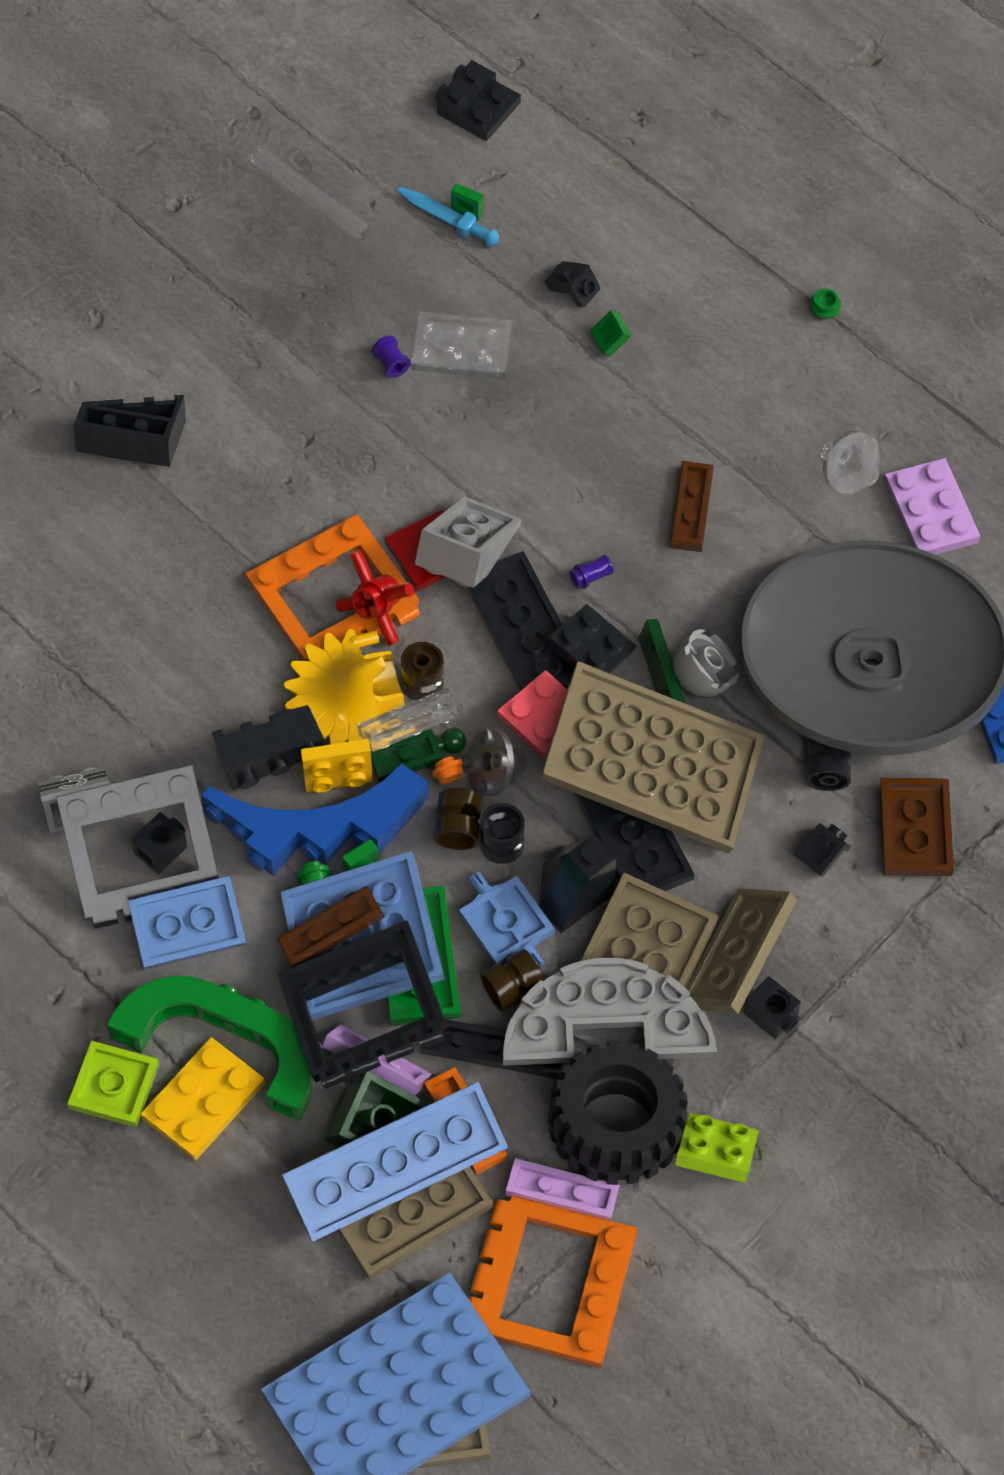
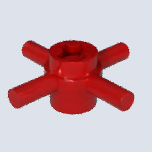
[336,550,414,646]

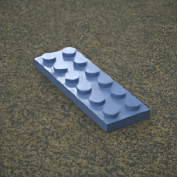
[281,1082,509,1242]

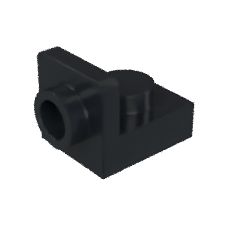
[794,823,851,877]

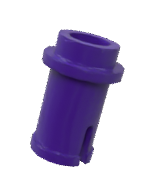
[569,555,613,589]

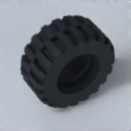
[548,1042,688,1185]

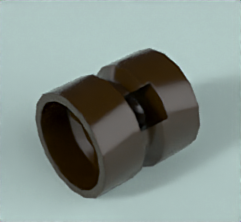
[401,642,444,702]
[434,788,482,850]
[480,949,544,1012]

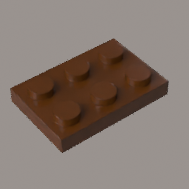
[880,778,954,876]

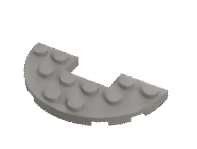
[503,958,717,1066]

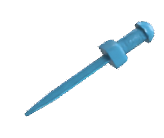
[397,187,499,247]

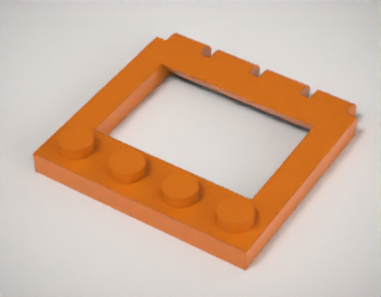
[245,514,420,661]
[468,1195,638,1368]

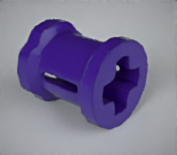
[371,336,411,378]

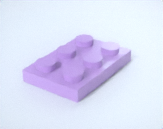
[884,458,981,555]

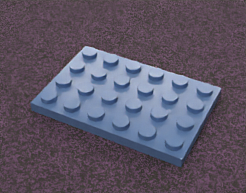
[261,1273,531,1475]

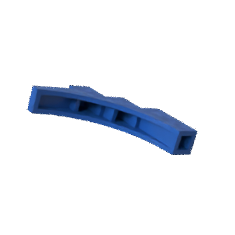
[201,764,429,876]

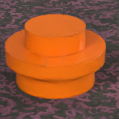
[431,756,465,785]

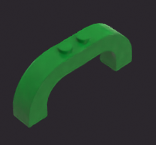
[107,976,313,1122]

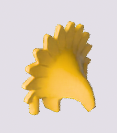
[284,629,405,746]

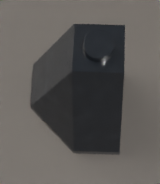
[539,834,617,933]

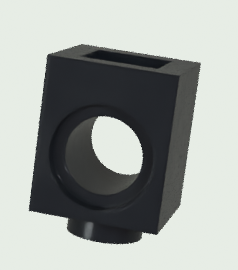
[131,812,187,874]
[743,976,801,1040]

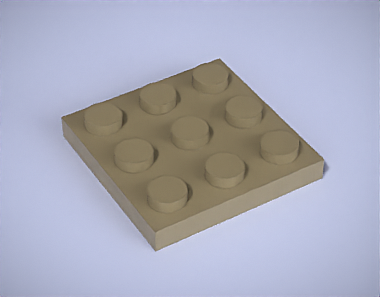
[581,873,719,988]

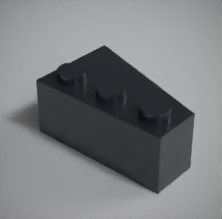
[74,395,186,467]
[212,705,325,790]

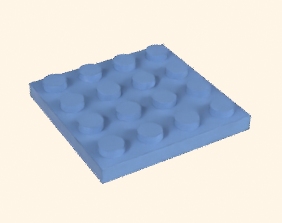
[280,851,445,1020]

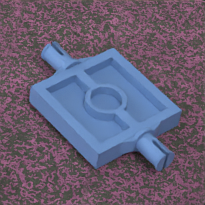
[459,872,555,968]

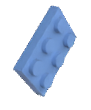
[128,876,246,970]

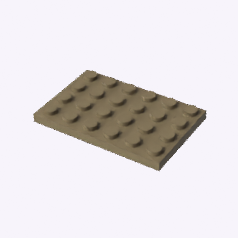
[539,661,764,853]

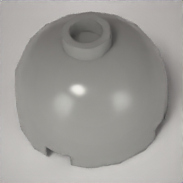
[672,629,739,698]

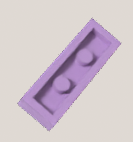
[322,1025,431,1096]
[505,1158,620,1221]

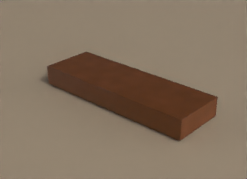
[670,461,714,552]
[277,886,385,967]

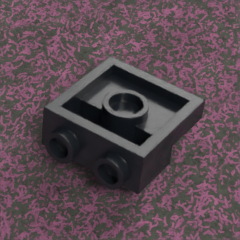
[435,60,521,142]

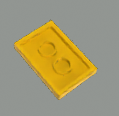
[141,1037,266,1161]

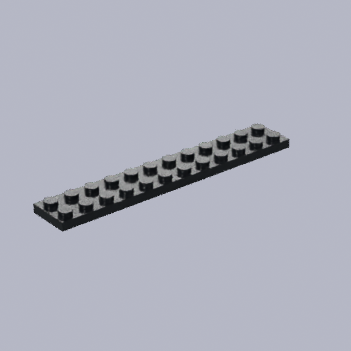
[468,551,694,891]

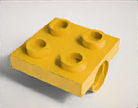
[301,739,373,793]

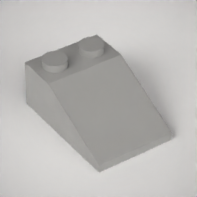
[415,496,522,588]

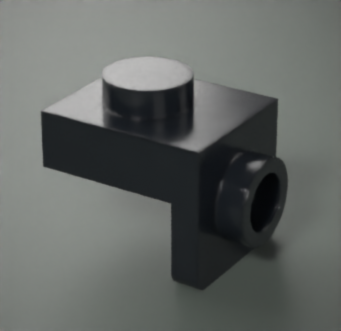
[544,261,600,308]

